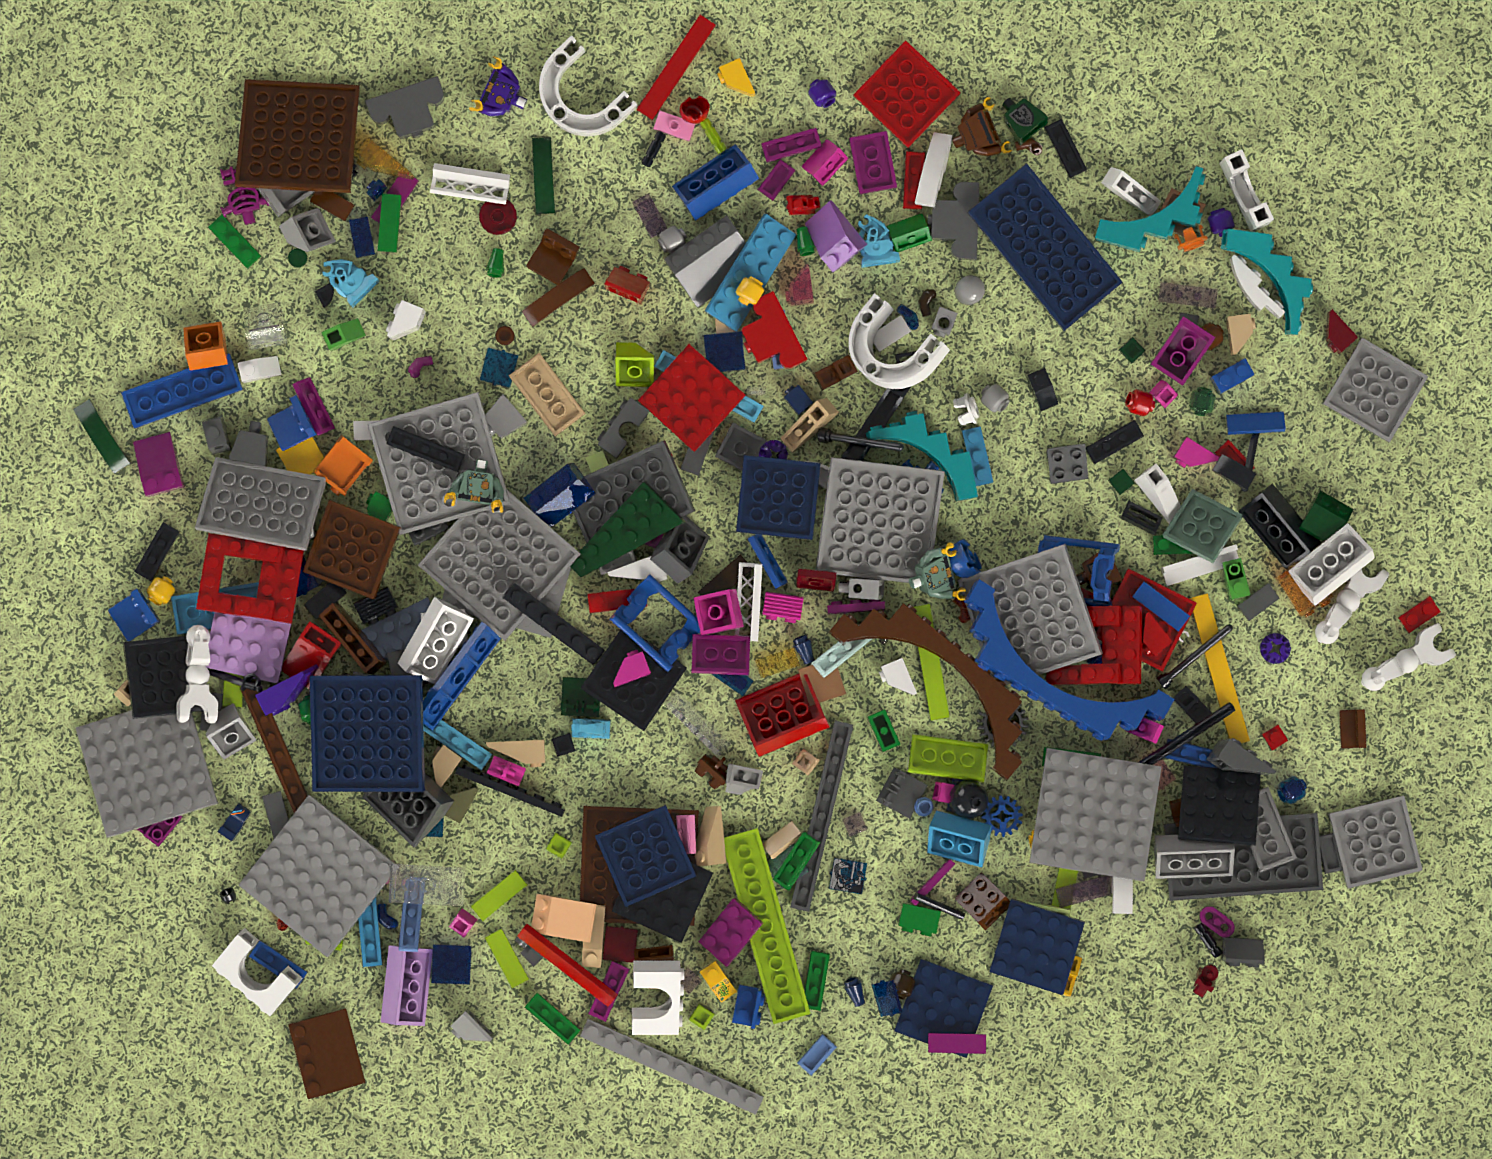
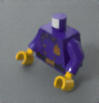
[469,56,527,117]

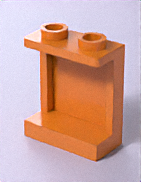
[313,435,373,496]

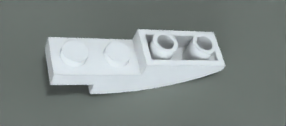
[1230,254,1285,319]

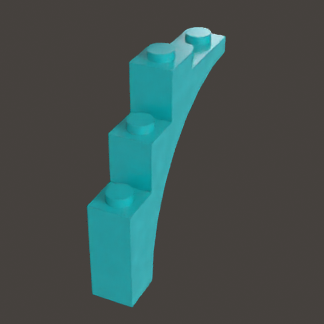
[1095,166,1206,252]
[1221,229,1313,335]
[866,411,978,502]

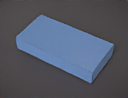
[797,1034,837,1076]

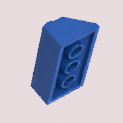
[672,144,759,221]

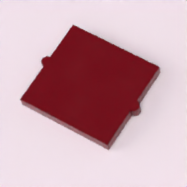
[603,926,638,963]

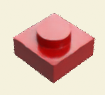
[1261,724,1288,751]

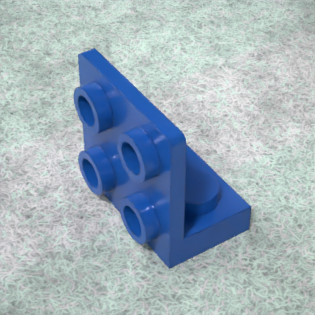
[267,395,317,451]
[108,588,161,641]
[732,984,765,1029]

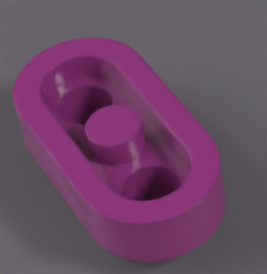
[1199,906,1235,937]

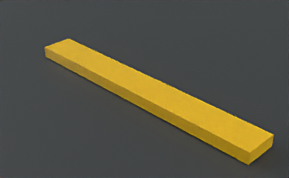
[1189,593,1250,743]

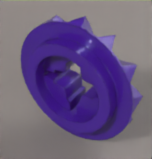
[759,440,789,460]
[1260,633,1291,664]

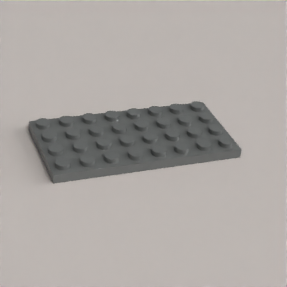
[1163,813,1323,901]

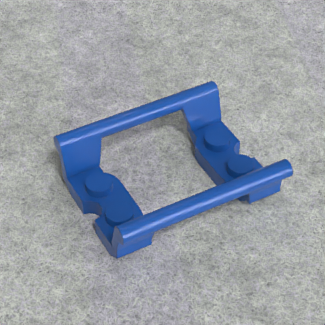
[1038,535,1120,606]
[610,574,700,672]

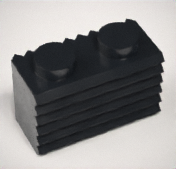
[353,586,399,626]

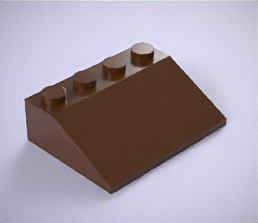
[288,1008,366,1099]

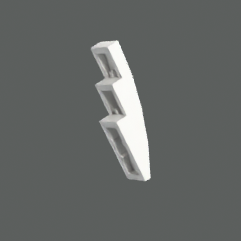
[915,132,953,208]
[1111,876,1133,914]

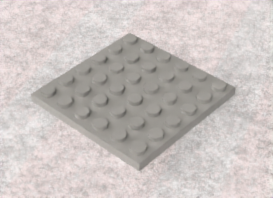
[368,392,511,535]
[816,457,945,583]
[418,490,581,641]
[958,544,1103,685]
[76,710,218,838]
[1029,748,1161,881]
[239,795,400,957]

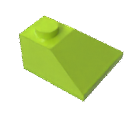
[615,342,654,387]

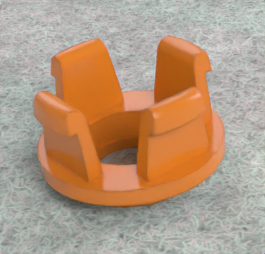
[1174,225,1208,252]

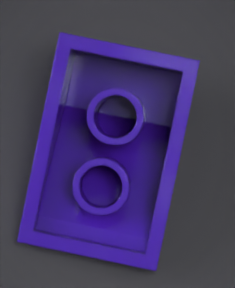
[255,664,318,716]

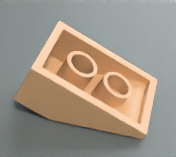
[531,894,597,943]

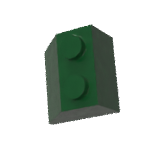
[1299,490,1354,542]

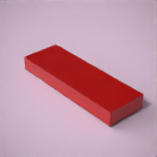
[903,151,925,210]

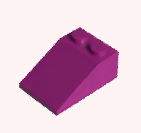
[1150,316,1215,386]
[133,432,185,497]

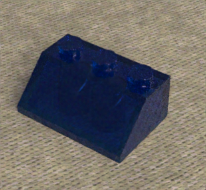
[524,463,596,527]

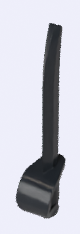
[1241,433,1260,492]
[208,669,263,693]

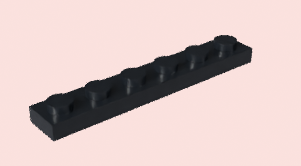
[502,582,605,665]
[455,764,565,817]

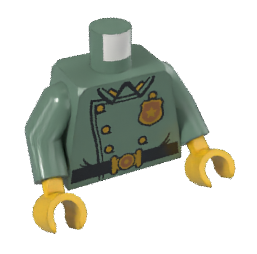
[444,459,504,513]
[909,542,967,601]

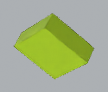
[546,833,572,859]
[688,1004,715,1030]

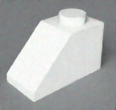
[238,356,282,383]
[879,658,917,695]

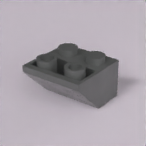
[1222,937,1265,968]

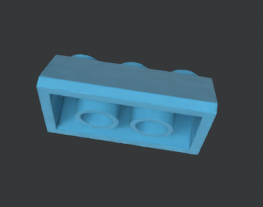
[927,810,991,867]

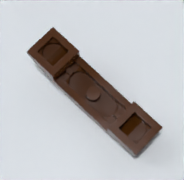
[522,268,595,327]

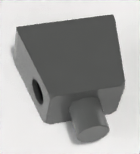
[202,415,232,455]
[229,421,268,467]

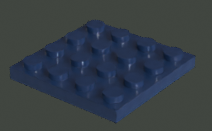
[736,455,821,540]
[595,805,696,907]
[989,898,1086,995]
[894,959,993,1058]

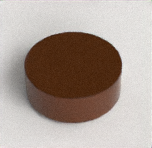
[495,326,515,346]

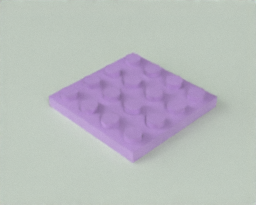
[206,592,295,683]

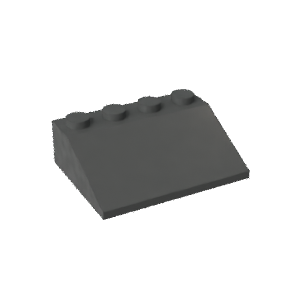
[664,215,746,308]
[362,773,454,848]

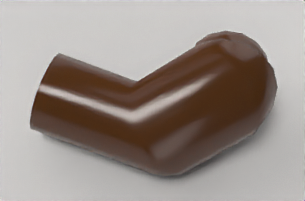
[1014,138,1042,155]

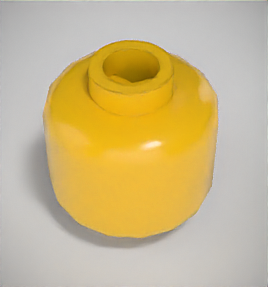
[736,276,764,306]
[146,576,175,606]

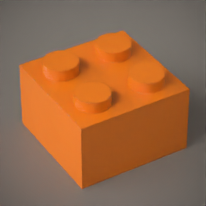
[183,321,228,370]

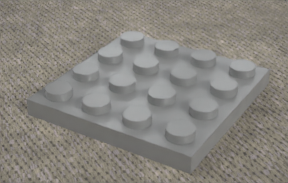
[1323,338,1428,443]
[1329,795,1422,888]

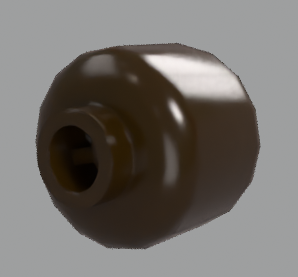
[888,969,915,1000]

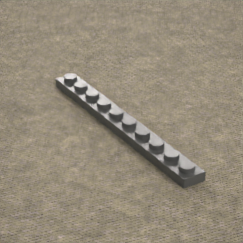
[790,720,853,912]

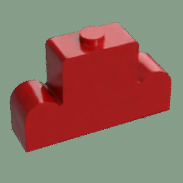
[742,291,808,369]

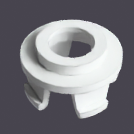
[953,393,980,425]

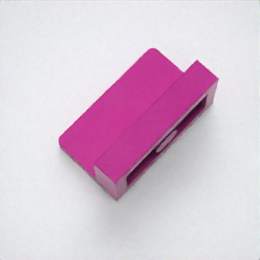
[802,139,849,186]

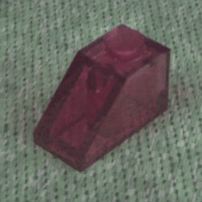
[785,264,814,307]

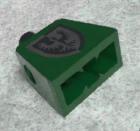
[1002,98,1048,146]

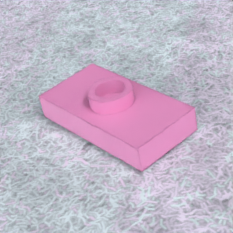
[653,111,696,142]
[676,815,696,854]

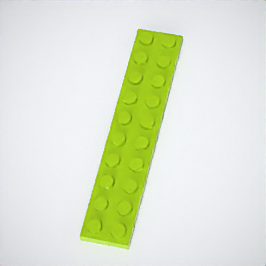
[724,828,811,1024]

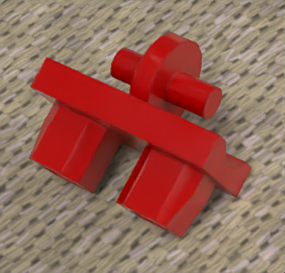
[786,195,820,215]

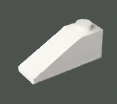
[1101,167,1162,216]
[608,556,668,582]

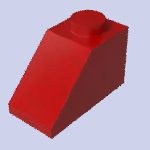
[1142,612,1173,656]

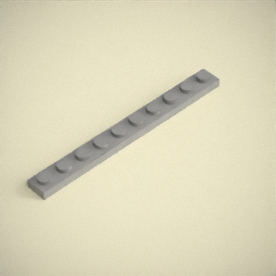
[580,1019,764,1115]

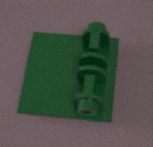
[561,677,600,717]

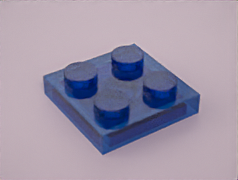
[704,331,745,372]
[431,944,472,985]

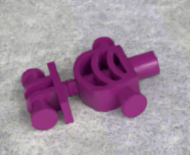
[220,166,269,225]

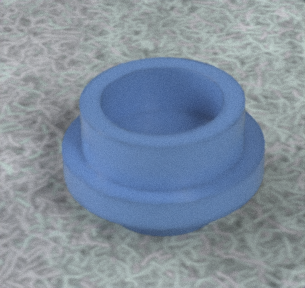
[914,797,933,816]

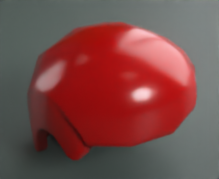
[679,95,710,124]

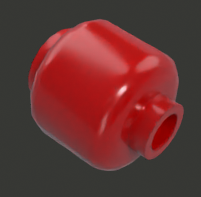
[1125,389,1155,416]

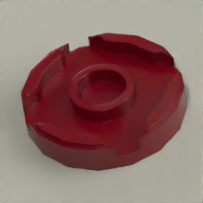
[479,200,517,235]

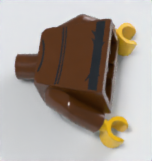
[952,97,1012,156]

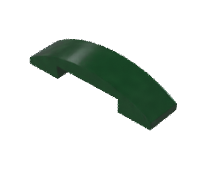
[532,137,555,214]
[73,399,131,474]

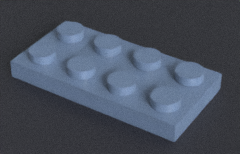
[362,597,431,661]

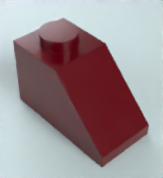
[1326,309,1358,354]

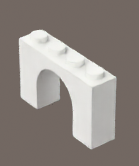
[1219,150,1274,232]
[212,928,303,1016]
[631,961,684,1035]

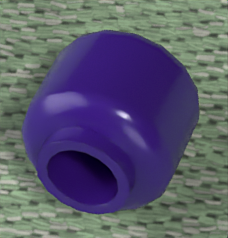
[808,79,837,108]
[1207,208,1235,237]

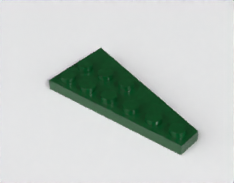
[570,481,686,577]

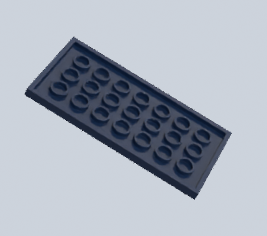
[967,163,1123,331]

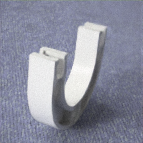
[539,35,638,136]
[849,293,950,389]

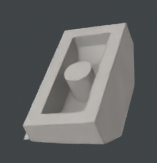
[726,764,763,795]

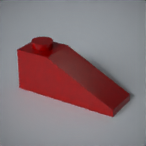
[587,589,647,614]

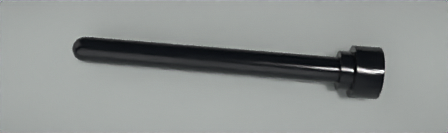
[818,427,904,451]
[1156,624,1233,690]

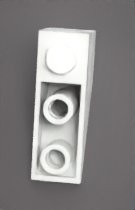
[1134,464,1181,524]

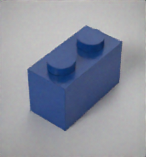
[1210,358,1255,395]

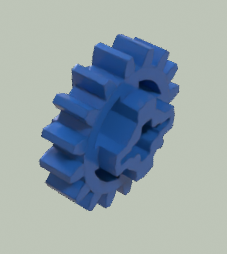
[981,795,1023,837]

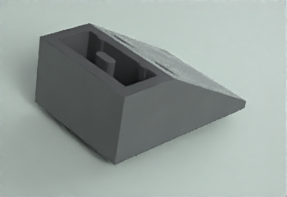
[1206,738,1276,775]

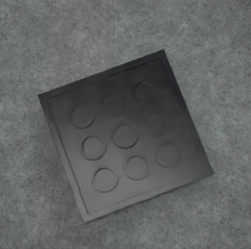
[580,629,687,731]
[123,636,207,719]
[1178,765,1261,846]
[612,863,713,943]

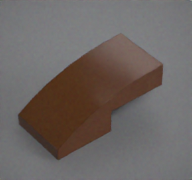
[310,191,355,221]
[813,355,858,391]

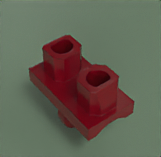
[1193,964,1219,998]

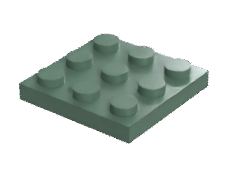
[1163,489,1242,563]

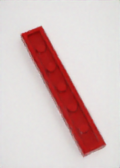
[637,15,716,121]
[517,924,618,1007]

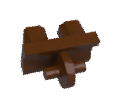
[695,754,728,789]

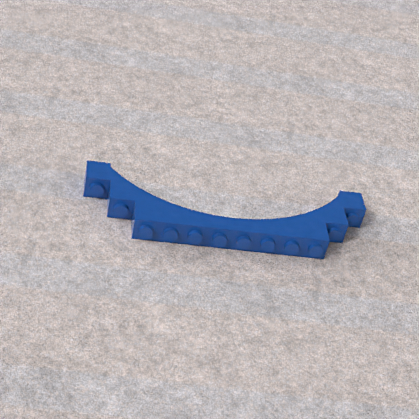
[964,579,1175,741]

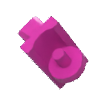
[487,756,526,787]

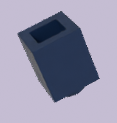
[784,385,813,416]

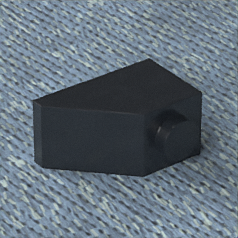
[1026,368,1058,412]

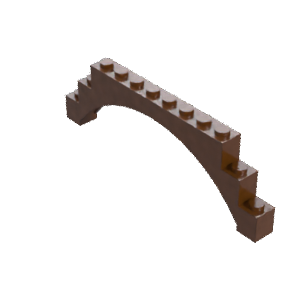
[829,603,1022,781]

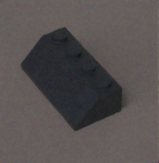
[1238,483,1321,570]

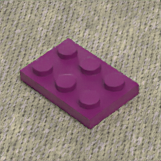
[849,131,897,195]
[691,634,750,675]
[698,898,763,967]

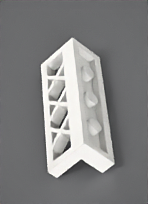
[430,163,510,204]
[1161,544,1239,586]
[735,562,762,641]

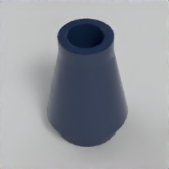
[793,635,815,664]
[843,977,865,1007]

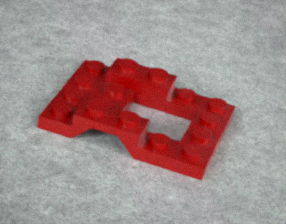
[196,533,304,624]
[1046,606,1142,685]

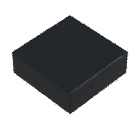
[552,733,576,757]

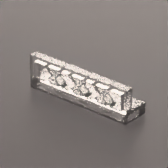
[663,690,731,757]

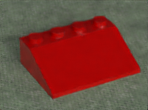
[735,673,829,757]

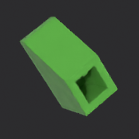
[321,318,366,352]
[1222,558,1250,600]

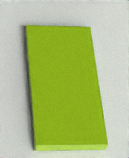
[908,734,988,782]

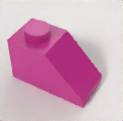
[1173,437,1219,468]
[613,650,651,687]

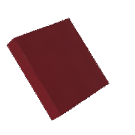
[796,568,837,592]

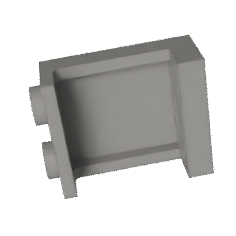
[257,188,315,218]

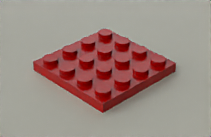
[853,40,961,148]
[638,344,746,452]
[1096,568,1197,672]

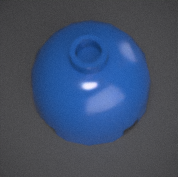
[949,539,982,578]

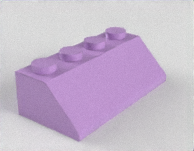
[381,945,433,1026]

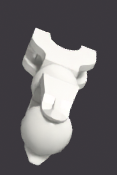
[1315,569,1389,644]
[1361,623,1456,691]
[176,625,218,723]

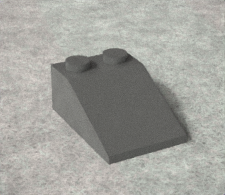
[650,516,710,584]

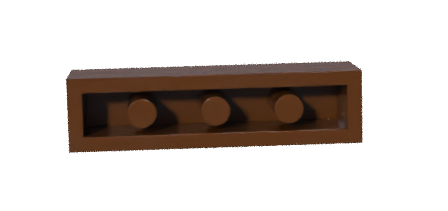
[319,603,387,675]

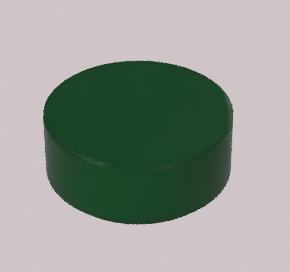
[288,248,308,268]

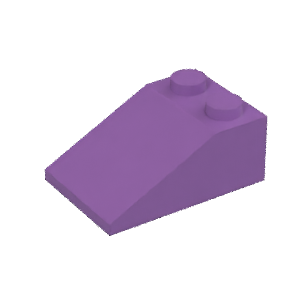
[805,200,868,272]

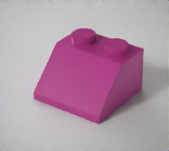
[693,589,744,635]

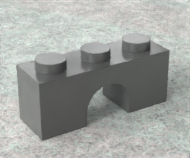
[597,397,650,458]

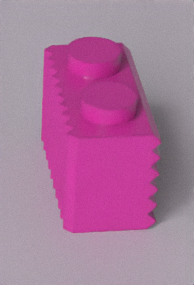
[762,592,804,624]

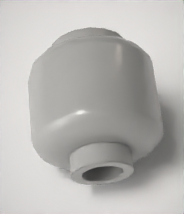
[657,226,687,254]
[981,384,1010,412]

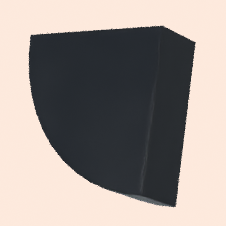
[315,283,334,308]

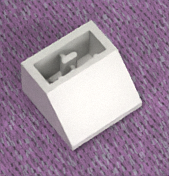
[386,300,426,340]

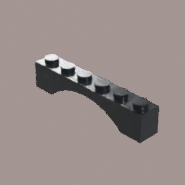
[841,386,912,461]

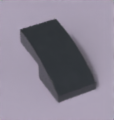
[1212,454,1257,490]
[303,582,347,620]
[1173,686,1212,724]

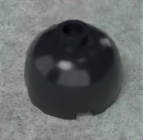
[949,780,989,819]

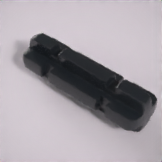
[641,131,666,168]
[1194,923,1223,958]

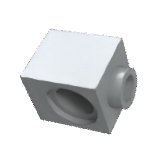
[931,307,958,338]

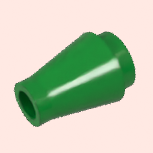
[796,227,816,256]
[485,248,504,278]

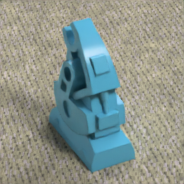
[858,214,900,268]
[323,259,380,308]
[571,718,611,739]

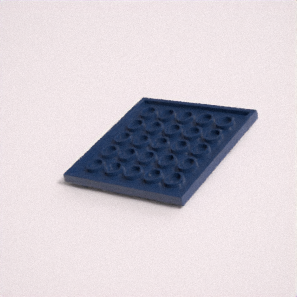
[310,675,425,792]

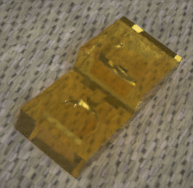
[755,647,800,678]

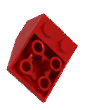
[281,621,342,690]

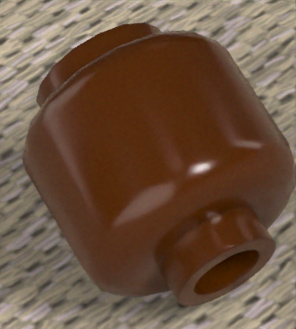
[1201,322,1224,351]

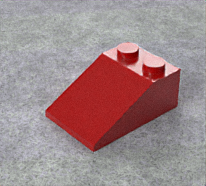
[604,266,650,304]

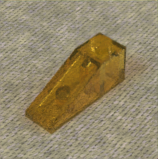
[354,138,415,180]

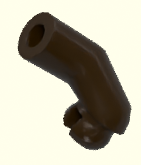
[918,289,937,317]

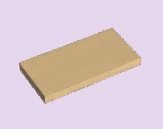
[509,353,586,437]

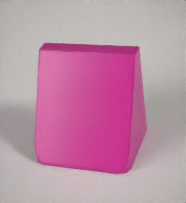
[1149,379,1178,408]
[932,781,955,803]
[449,908,478,937]

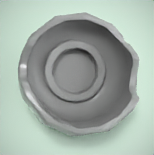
[954,275,985,305]

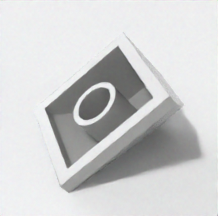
[279,208,336,252]
[205,703,256,760]
[451,1009,494,1041]

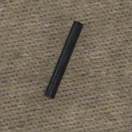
[913,892,965,920]

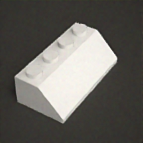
[1288,523,1375,606]
[398,597,474,684]

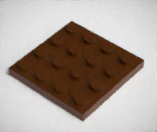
[303,500,401,599]

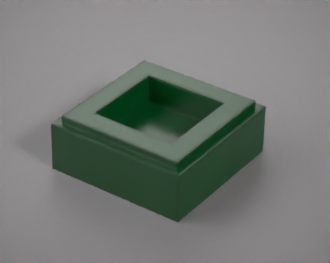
[1118,337,1146,364]
[1108,469,1135,495]

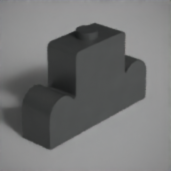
[365,76,445,139]
[928,182,979,261]

